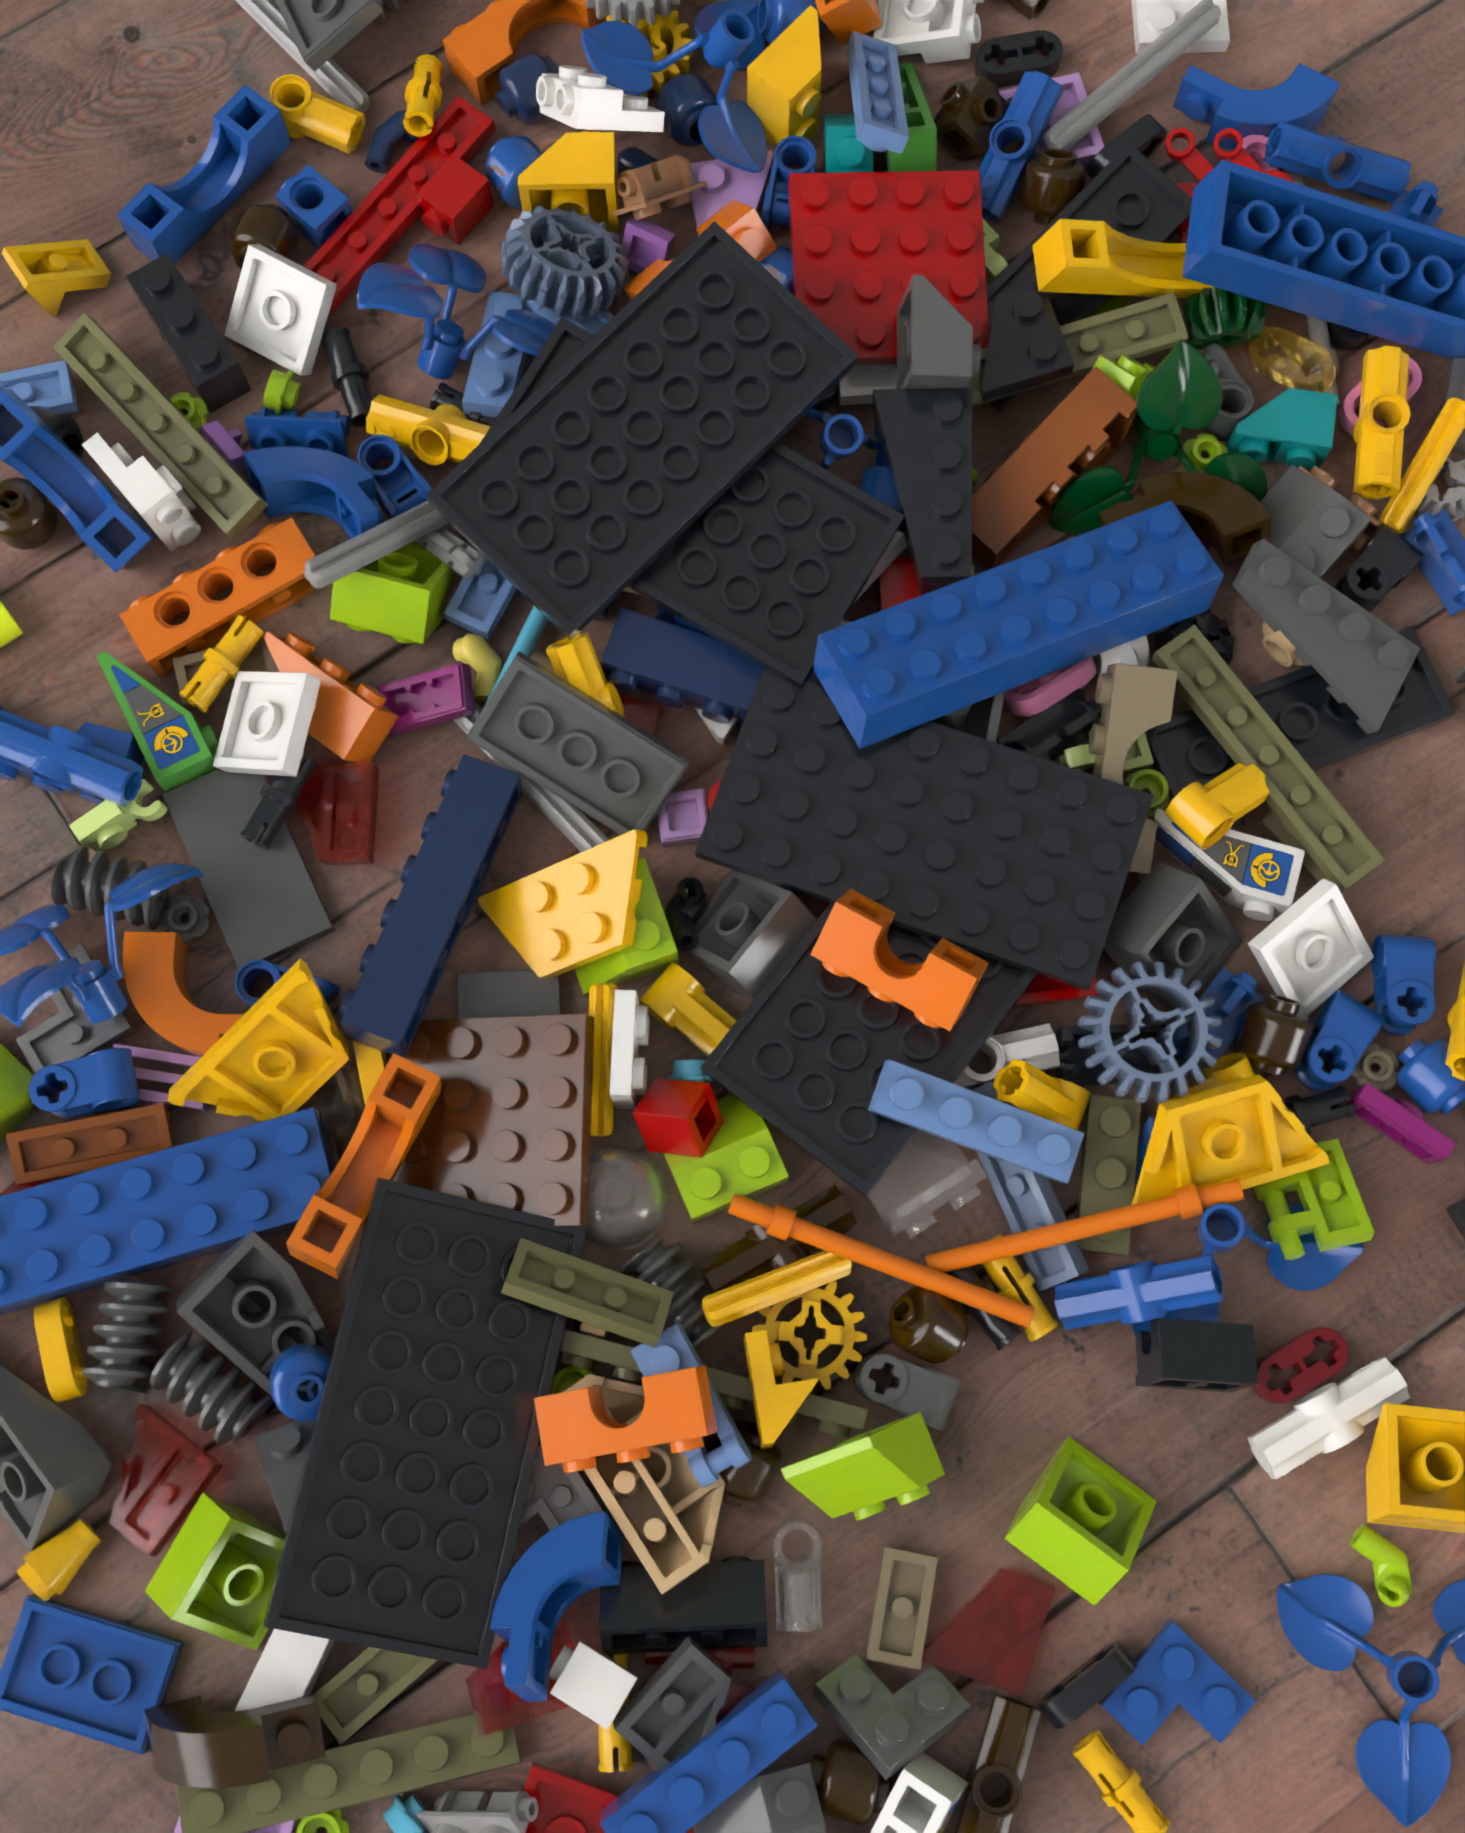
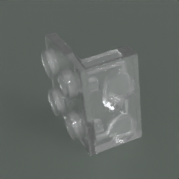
[868,1130,988,1238]

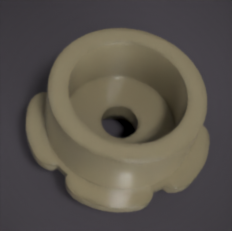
[1350,1043,1399,1091]

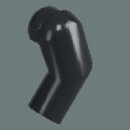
[665,877,707,951]

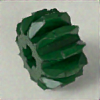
[1182,287,1266,350]

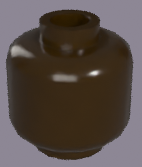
[1021,149,1086,225]
[229,204,299,270]
[0,477,58,550]
[1237,995,1313,1075]
[889,1286,969,1364]
[710,1420,783,1507]
[810,1739,891,1825]

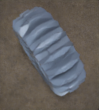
[500,205,629,319]
[1078,961,1223,1104]

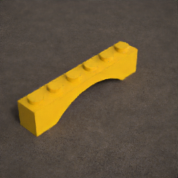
[1032,219,1213,298]

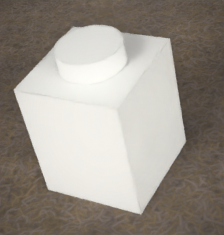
[549,1640,637,1730]

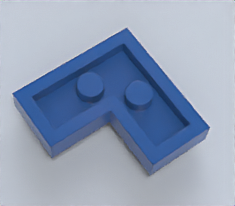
[1098,1620,1256,1745]

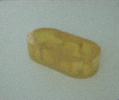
[1249,326,1335,392]

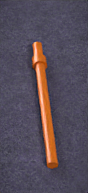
[925,1179,1244,1273]
[727,1193,1034,1328]

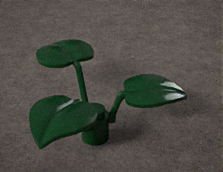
[1049,339,1268,537]

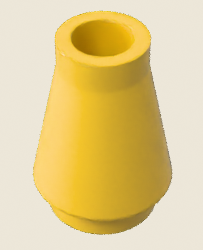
[16,1518,102,1602]

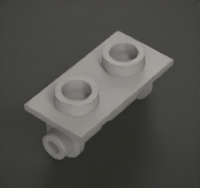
[417,1790,538,1833]

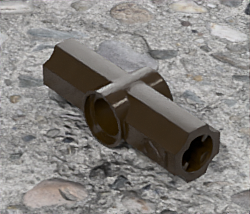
[699,1185,858,1293]
[955,1693,1041,1833]

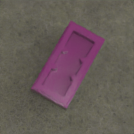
[377,662,475,736]
[1345,1083,1457,1164]

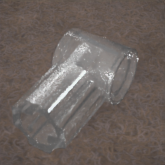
[771,1515,823,1632]

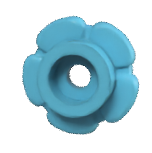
[667,1060,713,1083]
[383,1794,429,1833]

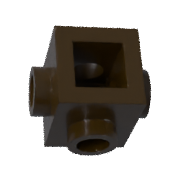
[934,75,1010,161]

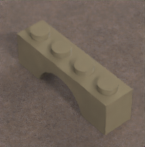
[1089,663,1178,874]

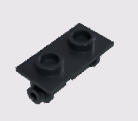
[996,688,1102,762]

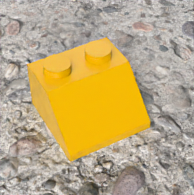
[747,5,822,147]
[518,130,620,236]
[1366,1403,1465,1533]

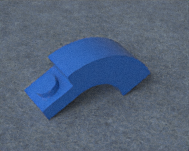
[1173,63,1340,150]
[243,446,384,539]
[490,1512,624,1702]

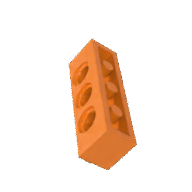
[119,517,317,679]

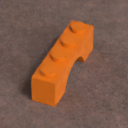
[442,0,606,106]
[286,1053,441,1279]

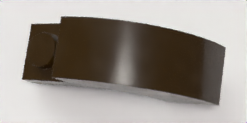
[1099,472,1271,564]
[144,1694,326,1788]

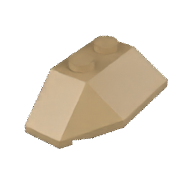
[563,1374,726,1595]

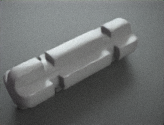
[415,527,484,578]

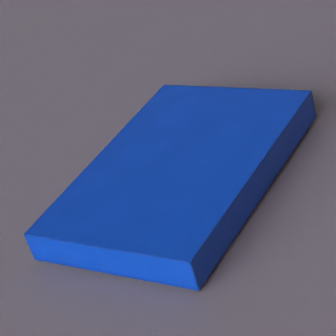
[0,1594,185,1755]

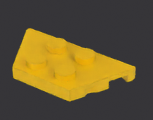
[478,829,648,979]
[167,959,350,1122]
[1132,1074,1330,1204]

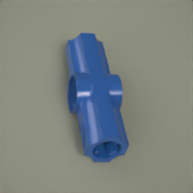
[979,71,1063,222]
[1264,120,1411,203]
[0,709,144,807]
[1054,1254,1224,1330]

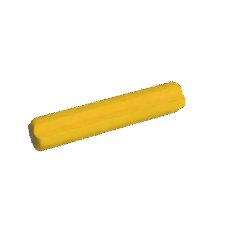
[1379,397,1465,534]
[589,983,619,1136]
[702,1250,853,1327]

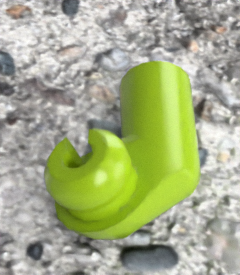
[1349,1524,1412,1608]

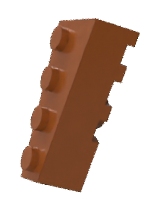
[972,366,1137,570]

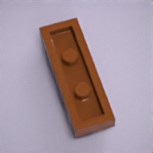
[6,1101,176,1185]

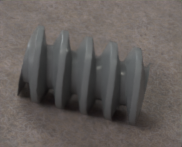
[51,845,168,930]
[618,1238,726,1348]
[82,1278,174,1394]
[150,1330,273,1445]

